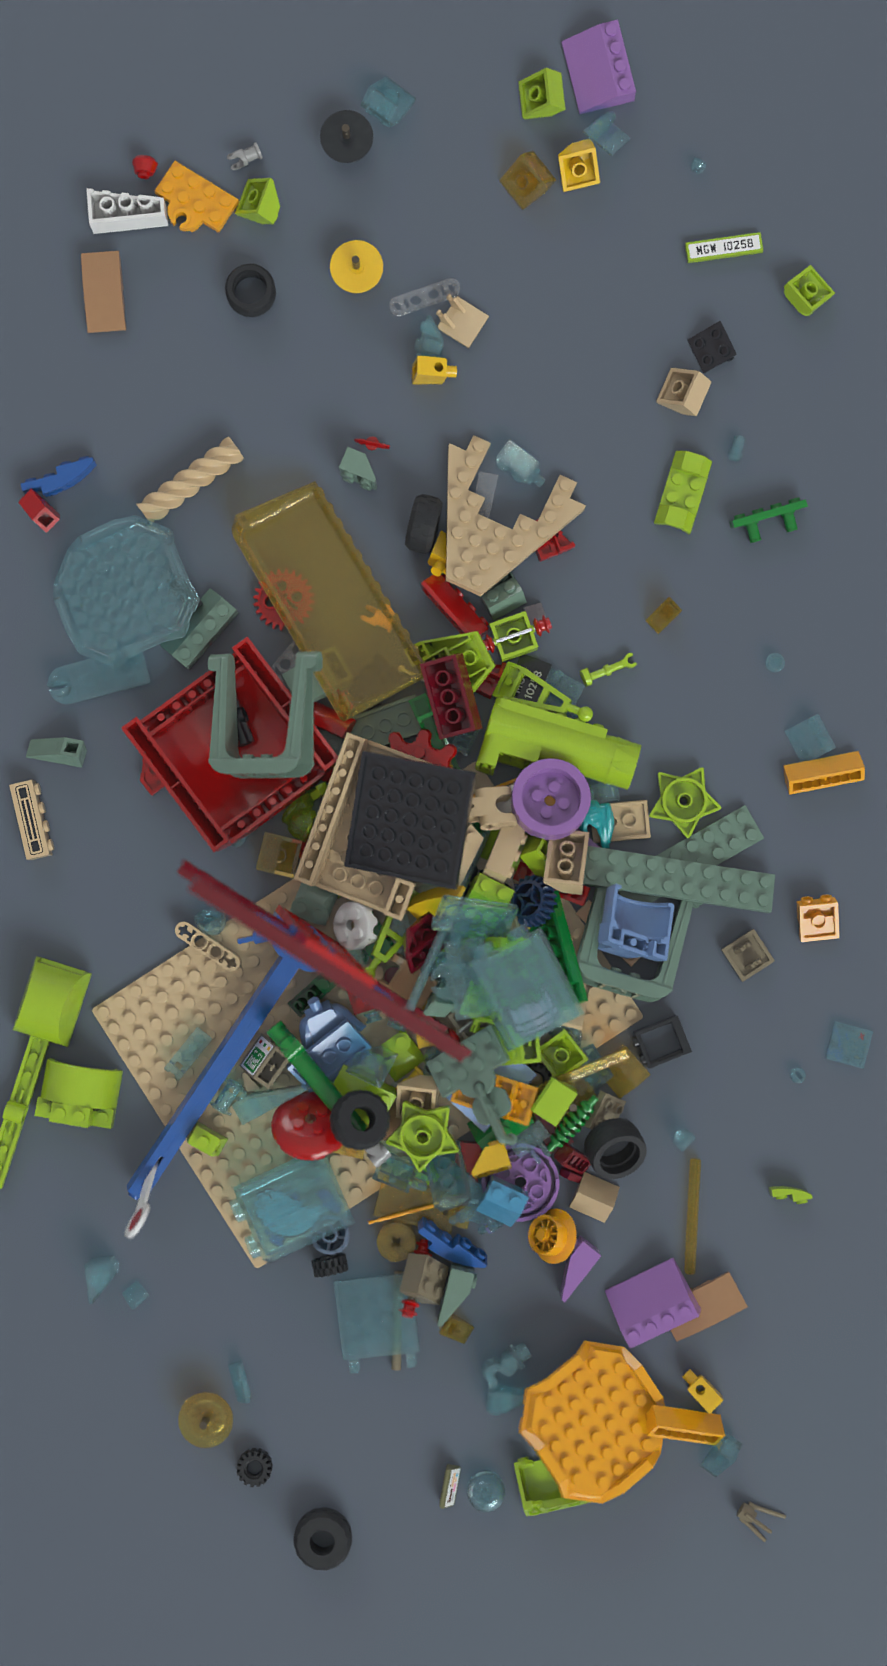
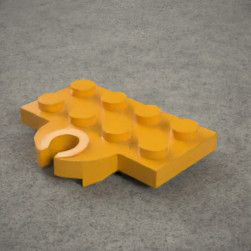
[155,161,239,233]

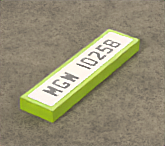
[685,232,763,263]

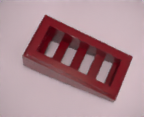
[554,1142,591,1175]

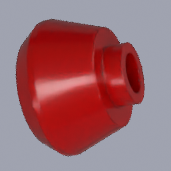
[132,155,158,179]

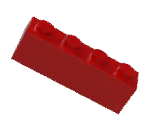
[421,574,489,638]

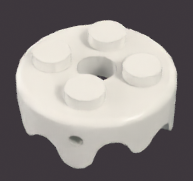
[333,901,378,950]

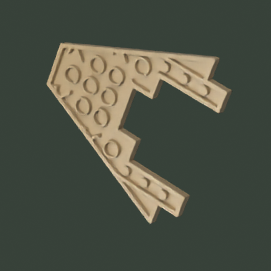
[446,436,586,597]

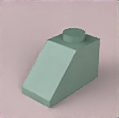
[423,982,460,1017]

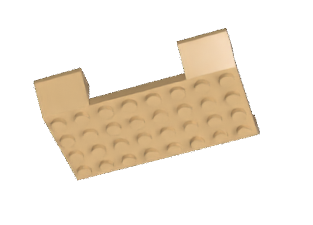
[294,732,432,921]

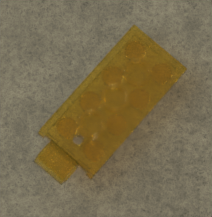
[373,1177,472,1234]

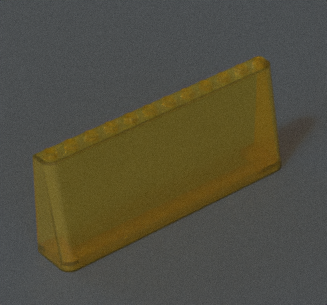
[232,481,426,721]

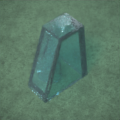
[345,1045,398,1089]

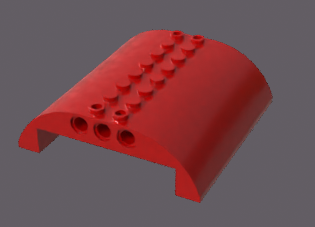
[121,637,338,853]

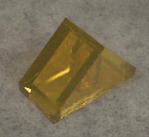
[645,597,682,634]
[439,1314,475,1344]

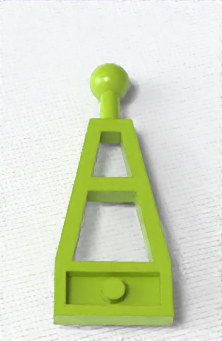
[492,661,593,722]
[365,890,422,979]

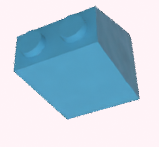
[476,1175,529,1227]

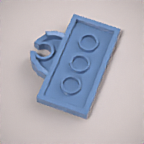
[287,1018,372,1092]

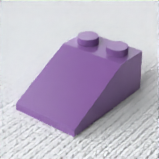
[560,1235,601,1302]

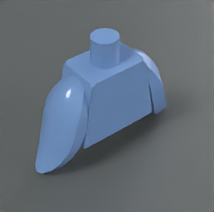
[299,997,367,1050]

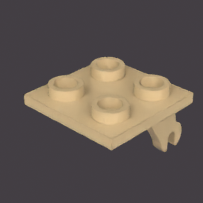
[436,294,489,349]

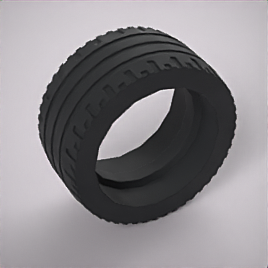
[584,1118,647,1179]

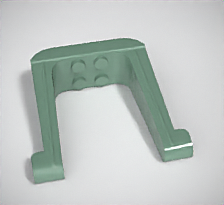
[208,651,323,778]
[576,887,703,1002]

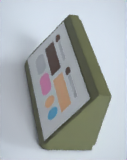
[439,1464,461,1509]

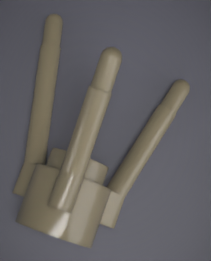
[737,1502,786,1542]

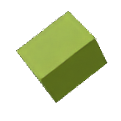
[530,1077,578,1126]

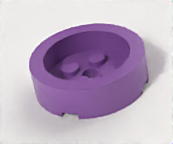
[511,759,591,840]
[481,1141,559,1222]

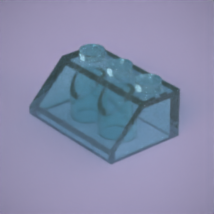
[426,1140,472,1212]

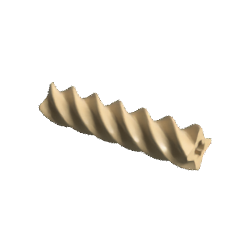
[136,436,244,525]

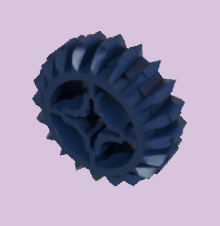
[508,875,558,928]

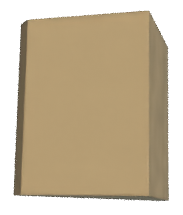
[569,1172,620,1223]

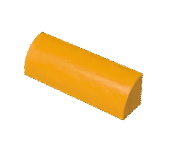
[783,751,865,795]
[646,1405,725,1446]

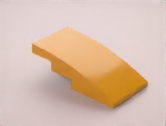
[450,1074,540,1126]

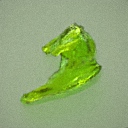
[281,788,316,841]

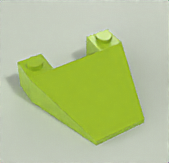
[404,631,495,693]

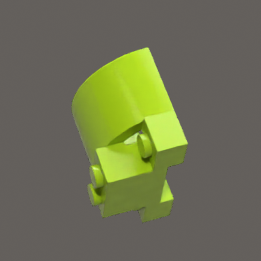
[34,1058,123,1129]

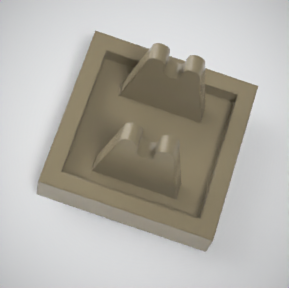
[721,929,775,982]
[585,1090,626,1130]

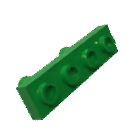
[729,497,808,543]

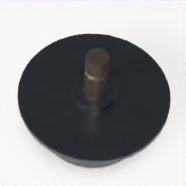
[320,110,373,163]

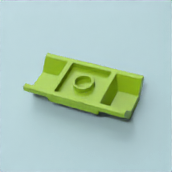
[654,451,712,534]

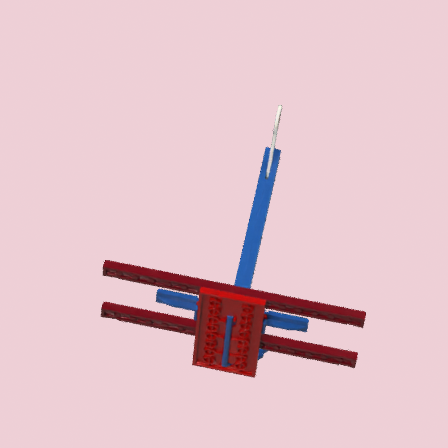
[125,858,472,1238]

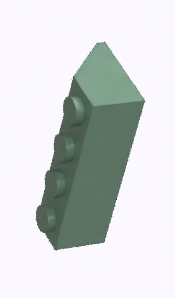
[160,588,239,670]

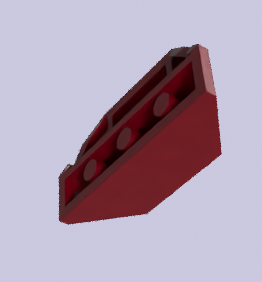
[403,912,460,974]

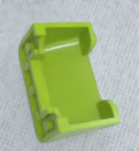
[514,1457,591,1516]

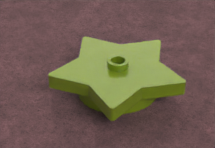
[649,767,722,838]
[385,1100,459,1173]

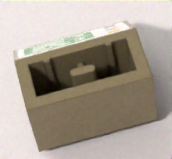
[239,1034,289,1089]

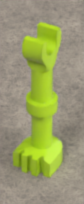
[580,653,637,687]

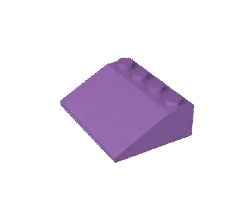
[561,20,636,114]
[605,1258,701,1349]

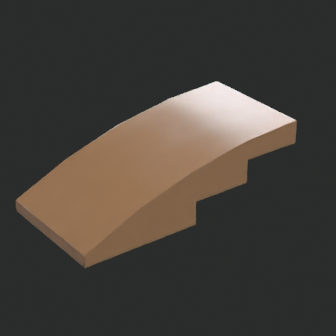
[81,250,127,333]
[670,1271,748,1342]

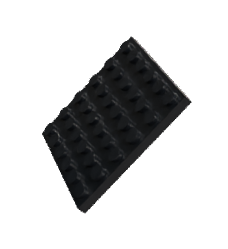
[344,751,477,890]

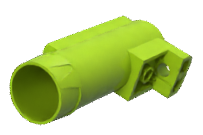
[475,696,641,790]

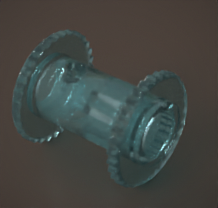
[209,1077,246,1116]

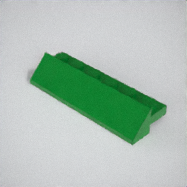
[529,890,588,1012]

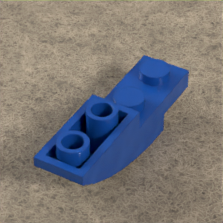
[20,456,97,498]
[418,1217,487,1268]

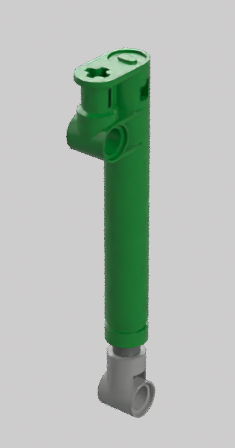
[266,1020,392,1168]

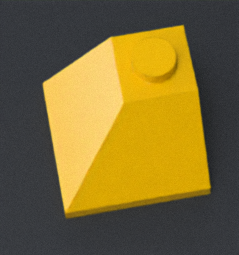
[558,139,600,192]
[472,1140,512,1180]

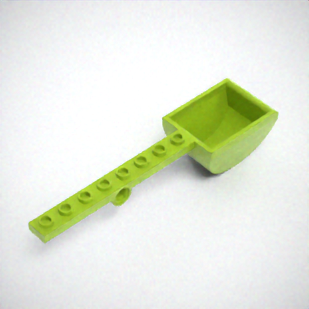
[0,956,92,1189]

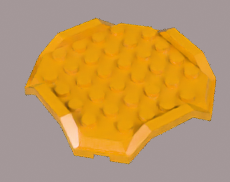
[518,1340,665,1503]

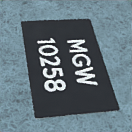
[514,654,552,702]

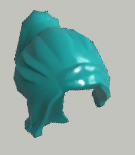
[579,800,614,849]

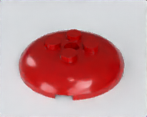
[271,1091,343,1160]

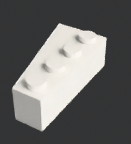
[87,188,169,234]

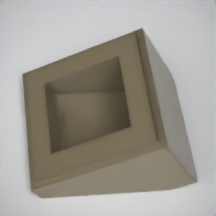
[242,1071,262,1092]

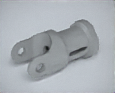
[227,142,263,170]

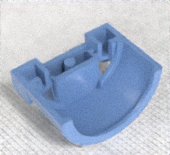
[598,884,674,962]

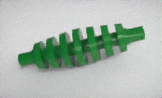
[546,1095,599,1152]

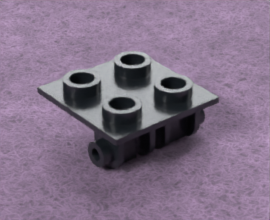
[688,321,737,373]

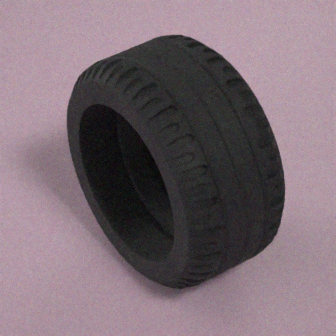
[225,263,276,317]

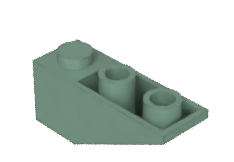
[26,737,87,768]

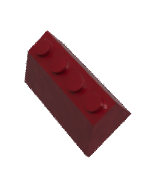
[420,653,483,740]

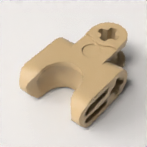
[468,786,517,830]

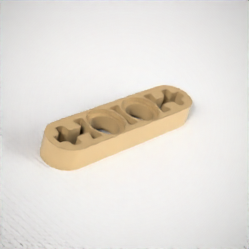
[175,922,241,971]

